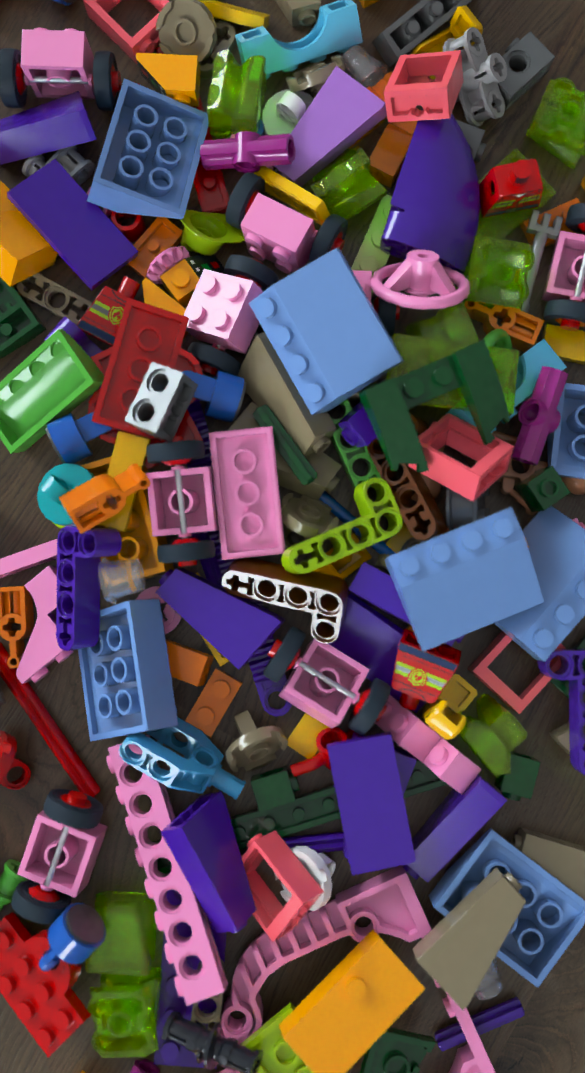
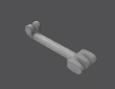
[510,209,563,313]

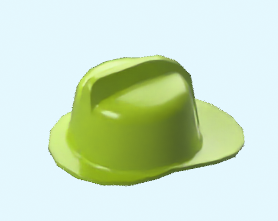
[180,210,245,256]

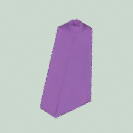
[274,66,387,187]

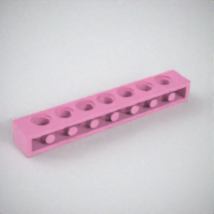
[106,735,228,1006]

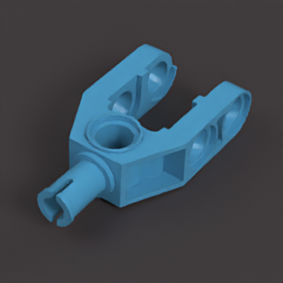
[119,717,246,800]

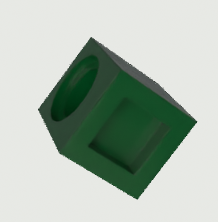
[515,466,570,512]
[494,749,541,801]
[250,765,300,812]

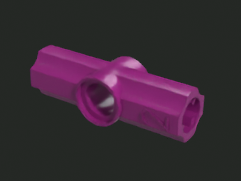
[200,131,296,173]
[511,366,568,466]

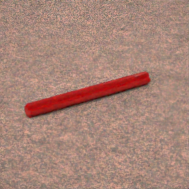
[0,642,100,797]

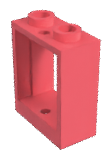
[83,0,170,64]
[384,50,464,122]
[408,413,514,502]
[467,631,566,714]
[241,830,324,942]

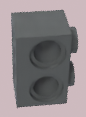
[124,362,198,442]

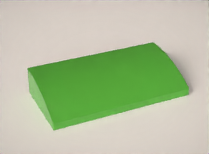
[0,329,104,454]

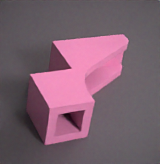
[16,566,74,684]
[374,694,482,794]

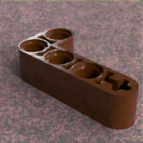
[367,414,447,541]
[222,557,349,644]

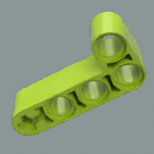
[281,477,403,575]

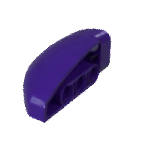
[380,108,480,275]

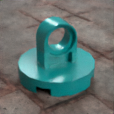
[37,463,95,526]

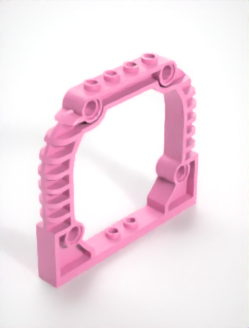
[220,865,496,1073]

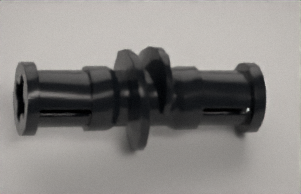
[162,1010,263,1073]

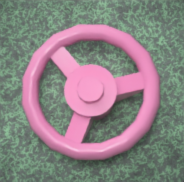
[370,250,471,310]

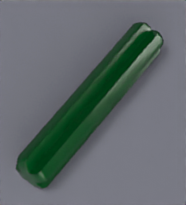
[253,405,318,486]

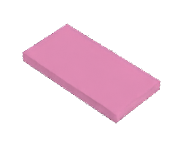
[209,426,285,560]

